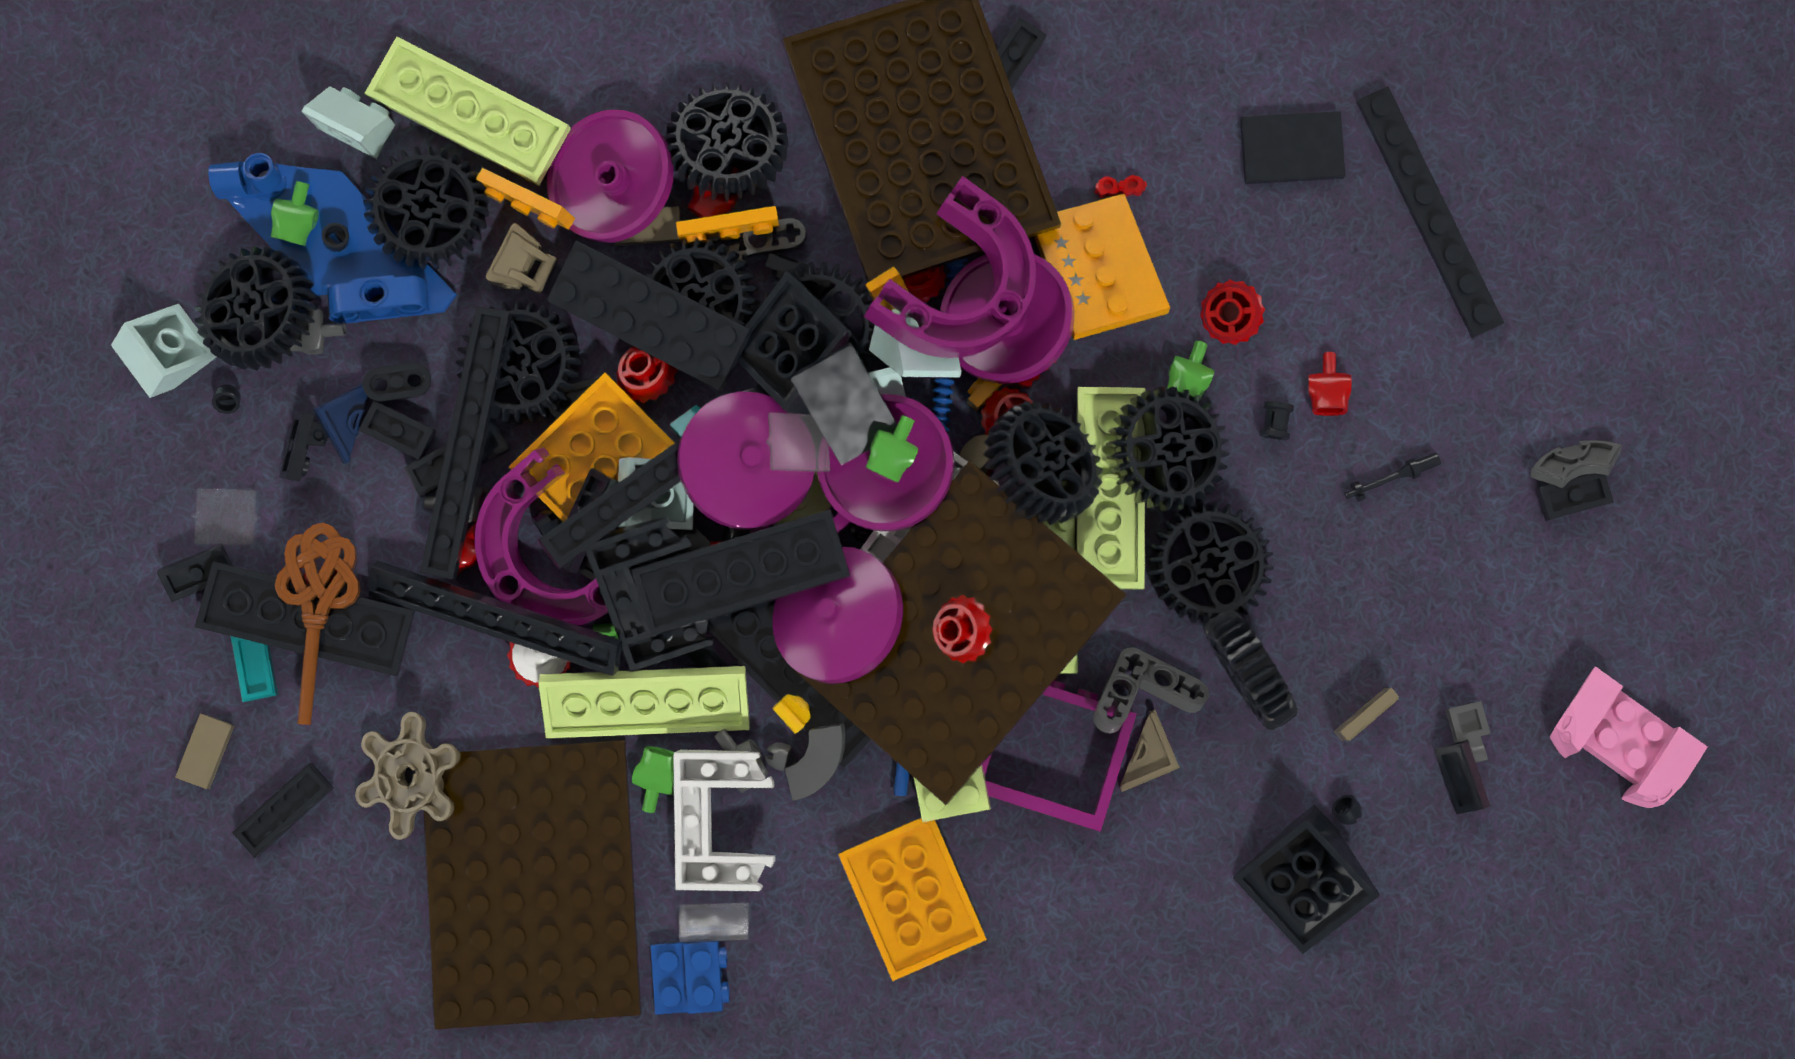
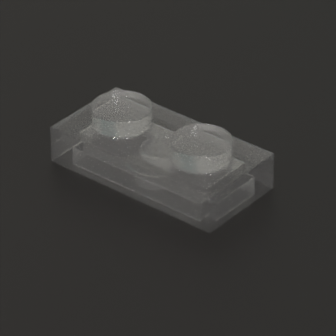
[679,903,749,942]

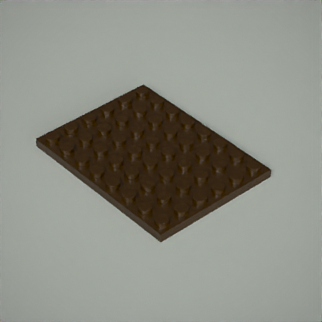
[782,0,1061,282]
[793,461,1127,805]
[424,740,641,1030]

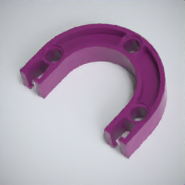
[864,176,1036,358]
[475,447,631,626]

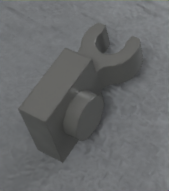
[1445,701,1491,762]

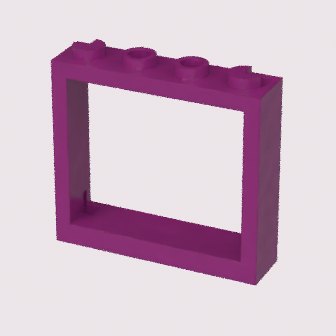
[982,681,1137,832]

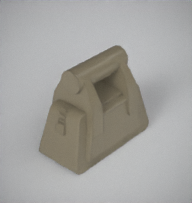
[486,223,558,294]

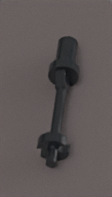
[1344,452,1441,502]

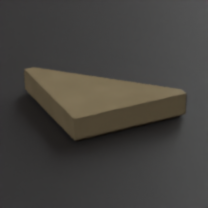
[1119,710,1180,792]

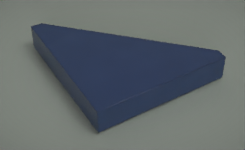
[313,383,368,464]

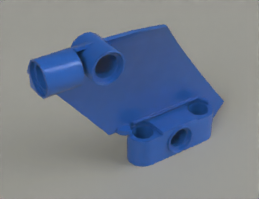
[208,153,457,323]

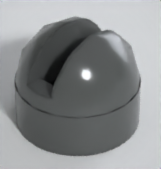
[765,742,792,771]

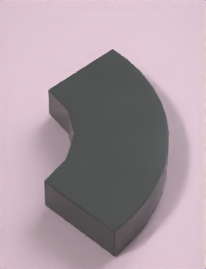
[1531,440,1622,488]
[785,722,846,801]

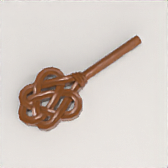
[275,523,360,725]

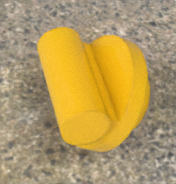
[772,695,811,734]

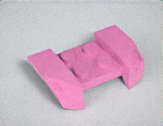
[1550,666,1707,808]

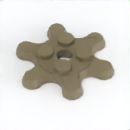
[355,712,460,840]

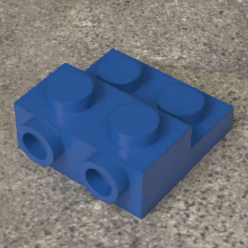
[651,939,730,1015]

